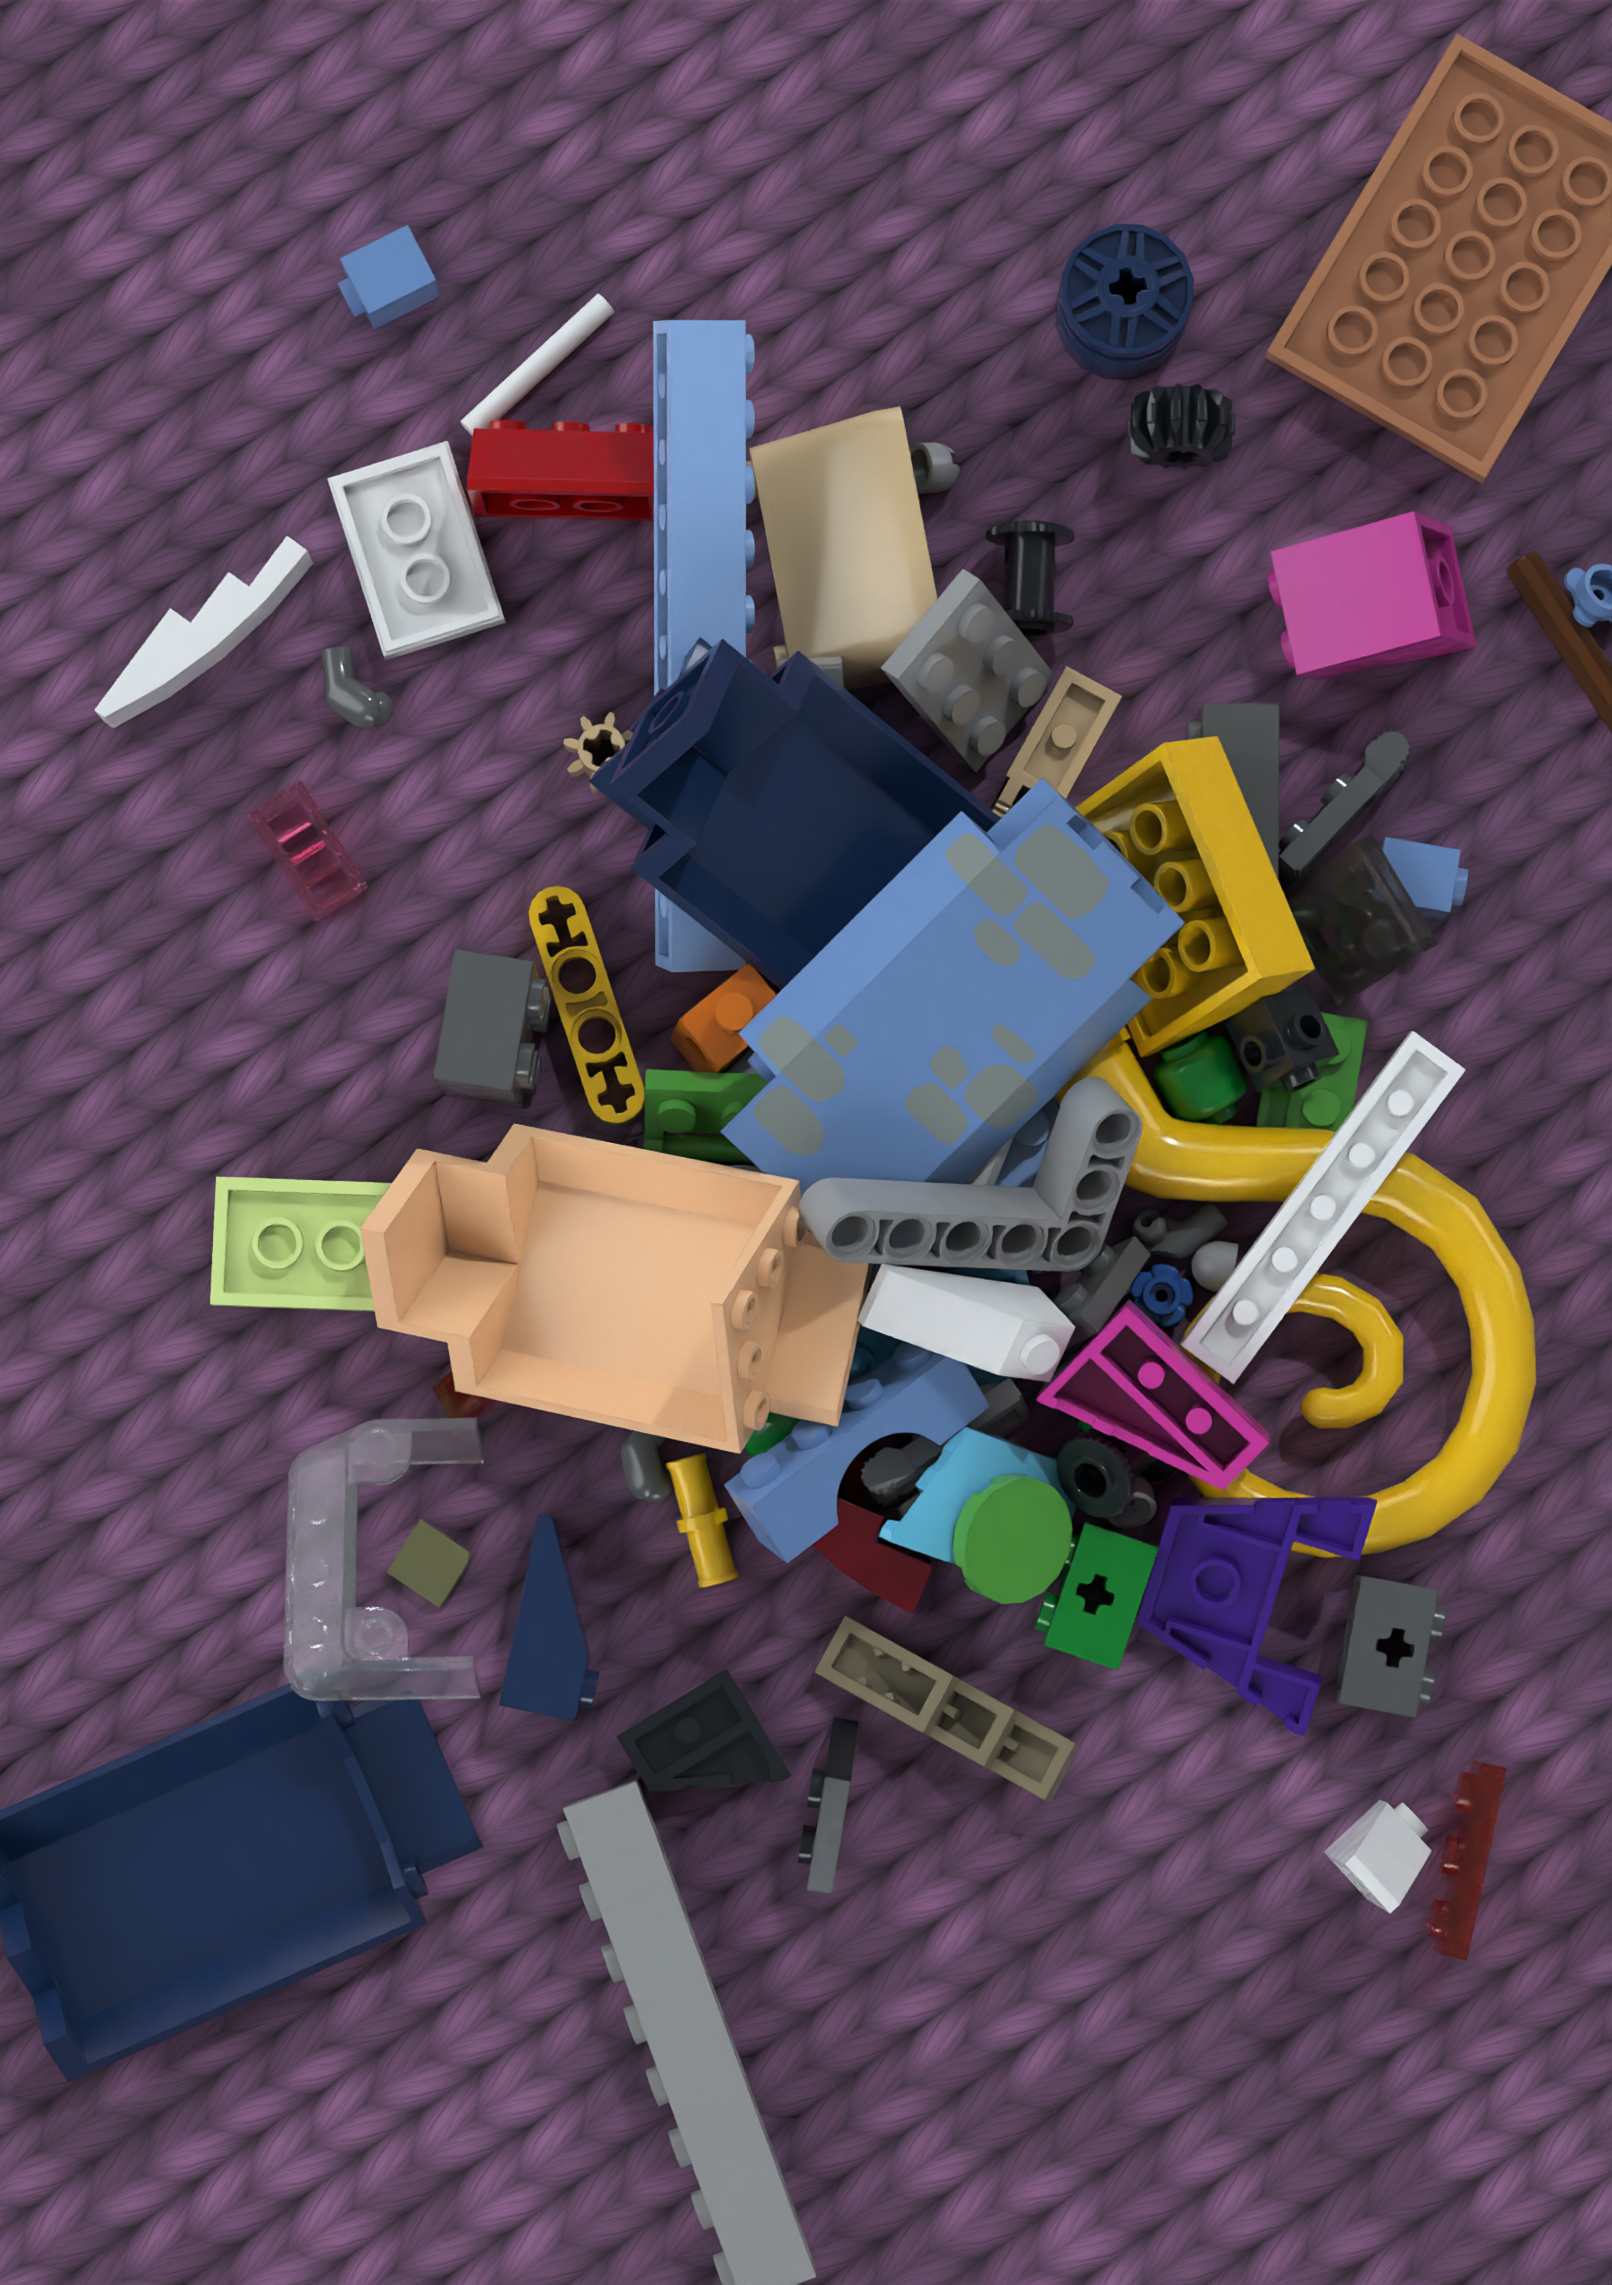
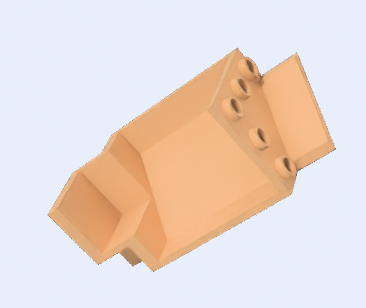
[360,1123,873,1454]

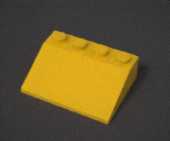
[1075,736,1315,1057]

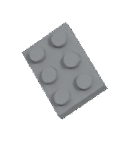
[881,569,1055,772]

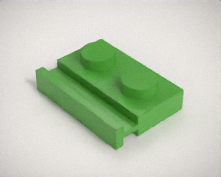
[1254,1012,1368,1132]

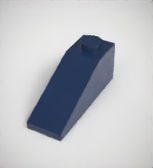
[499,1514,600,1721]

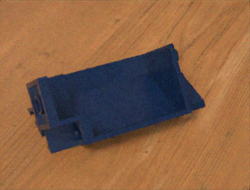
[589,637,1001,990]

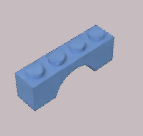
[724,1341,990,1564]

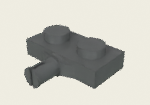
[1053,1236,1151,1349]

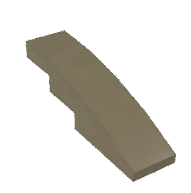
[814,1616,1081,1803]

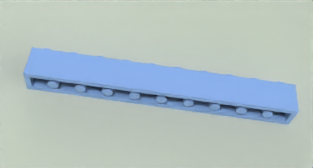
[653,320,755,972]

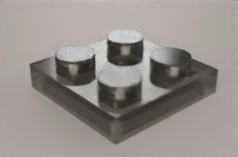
[1283,834,1438,1006]

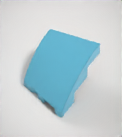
[879,1426,1090,1564]

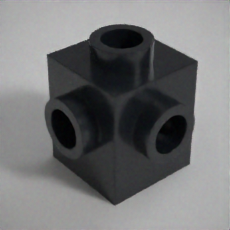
[1226,985,1340,1093]

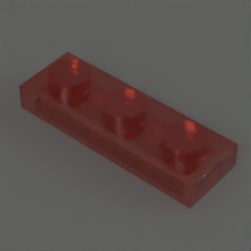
[1427,1760,1507,1960]

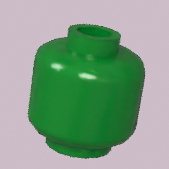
[1154,1029,1248,1125]

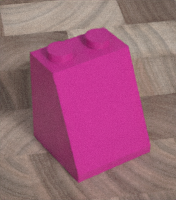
[1268,511,1477,680]

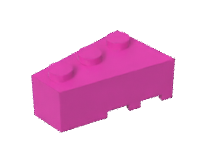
[1036,1299,1270,1490]

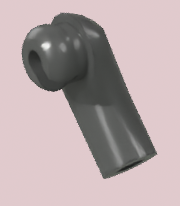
[321,647,393,729]
[1132,1202,1229,1260]
[620,1430,673,1504]

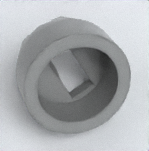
[910,442,960,494]
[1191,1241,1239,1292]
[1107,1475,1157,1528]

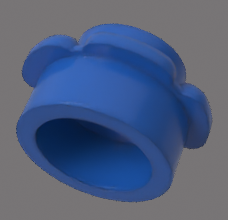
[1130,1264,1193,1327]

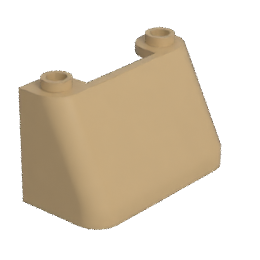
[746,406,937,690]

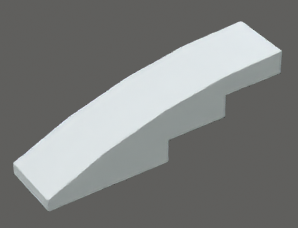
[95,536,313,728]

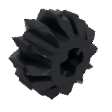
[1127,383,1235,470]

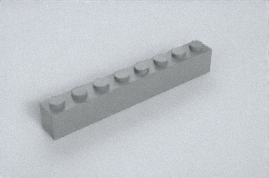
[557,1779,816,2285]

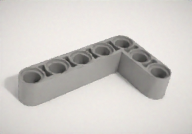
[798,1076,1143,1272]

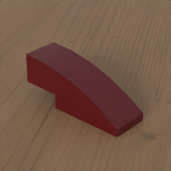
[812,1497,934,1614]

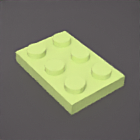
[210,1177,392,1312]

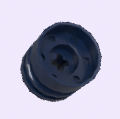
[1056,224,1194,380]

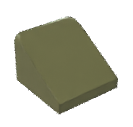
[387,1519,476,1608]

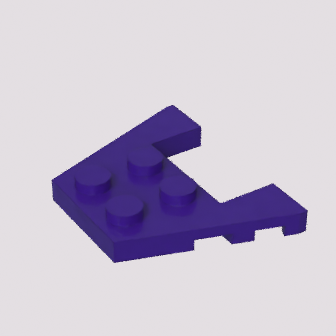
[1136,1497,1377,1736]

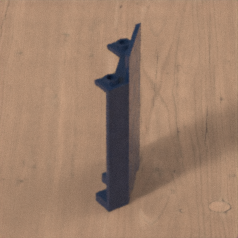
[0,1671,483,2083]

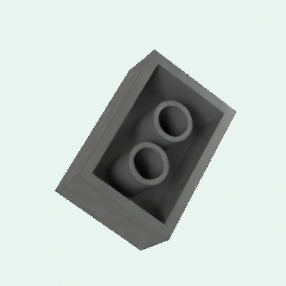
[434,949,552,1109]

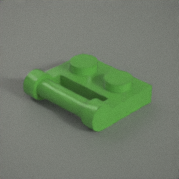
[644,1069,768,1168]

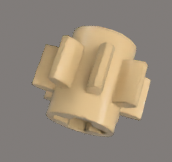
[563,712,633,794]

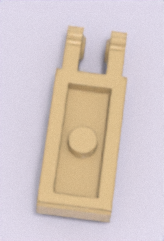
[992,666,1122,818]

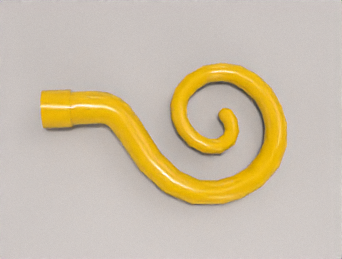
[1054,1026,1537,1558]

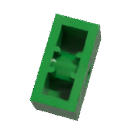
[1034,1522,1159,1671]

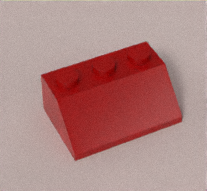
[467,420,654,521]

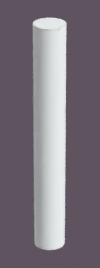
[460,294,614,436]

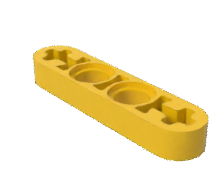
[529,886,645,1126]

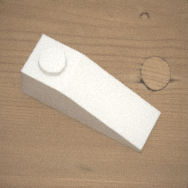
[857,1264,1075,1382]
[1324,1800,1432,1913]

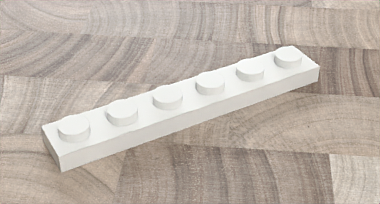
[1180,1031,1466,1384]

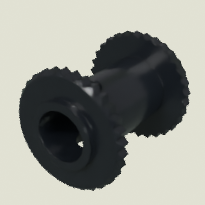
[986,520,1075,637]
[1056,1433,1178,1519]

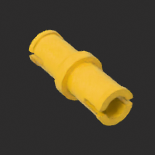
[666,1453,739,1588]

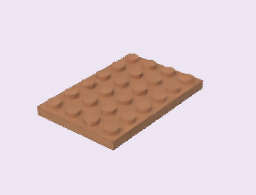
[1265,33,1612,484]

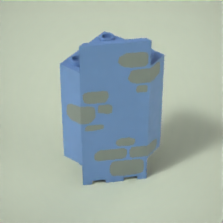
[720,777,1185,1198]

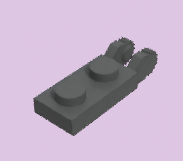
[1278,729,1411,885]

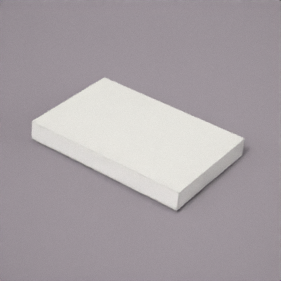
[327,441,506,660]

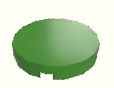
[952,1474,1073,1604]

